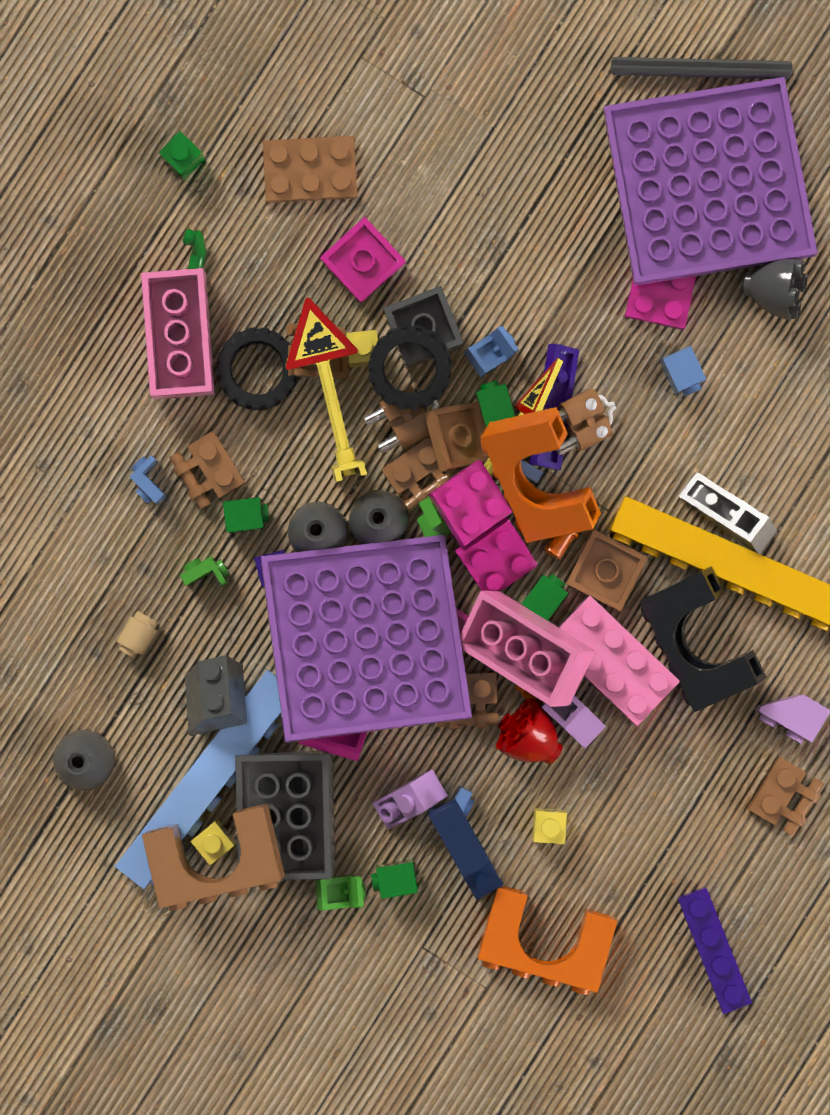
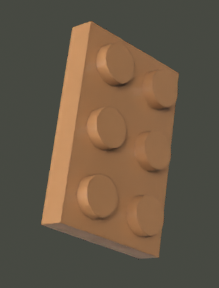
[263,136,357,203]

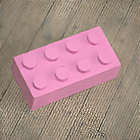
[141,268,215,400]
[460,591,596,707]
[558,596,680,726]

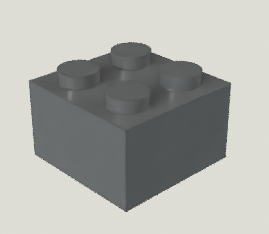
[383,286,463,369]

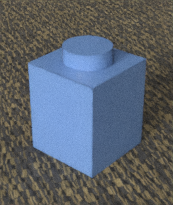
[660,346,706,396]

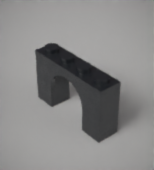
[639,566,767,712]

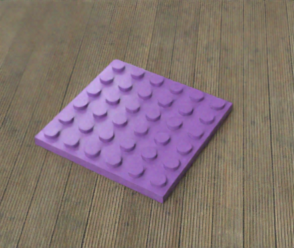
[603,77,818,286]
[261,535,472,743]

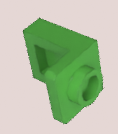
[417,497,451,537]
[180,556,230,586]
[315,875,366,911]

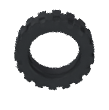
[368,325,452,410]
[216,327,298,411]

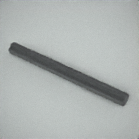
[610,57,793,79]

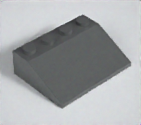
[235,751,335,880]

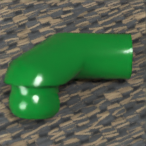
[183,229,207,269]

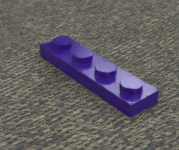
[530,344,579,470]
[677,887,752,1014]

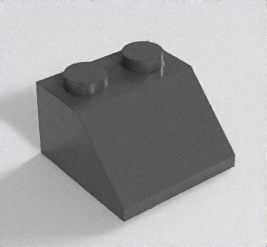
[185,655,247,736]

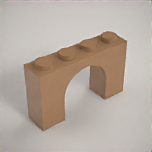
[142,803,285,911]

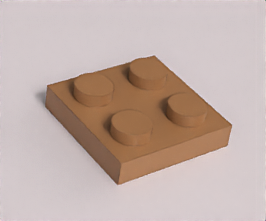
[424,401,489,472]
[565,529,648,612]

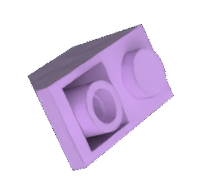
[755,694,830,744]
[541,696,606,748]
[372,769,448,829]

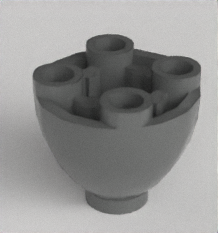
[743,258,808,320]
[348,490,410,544]
[287,501,348,552]
[53,729,116,791]

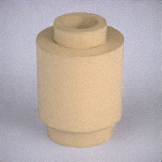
[117,611,159,658]

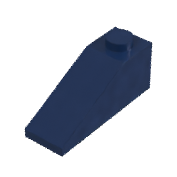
[428,799,503,900]

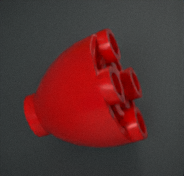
[496,698,563,764]

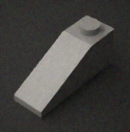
[679,472,777,554]

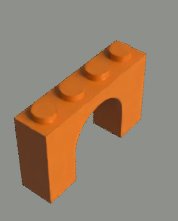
[480,407,601,543]
[477,886,617,995]

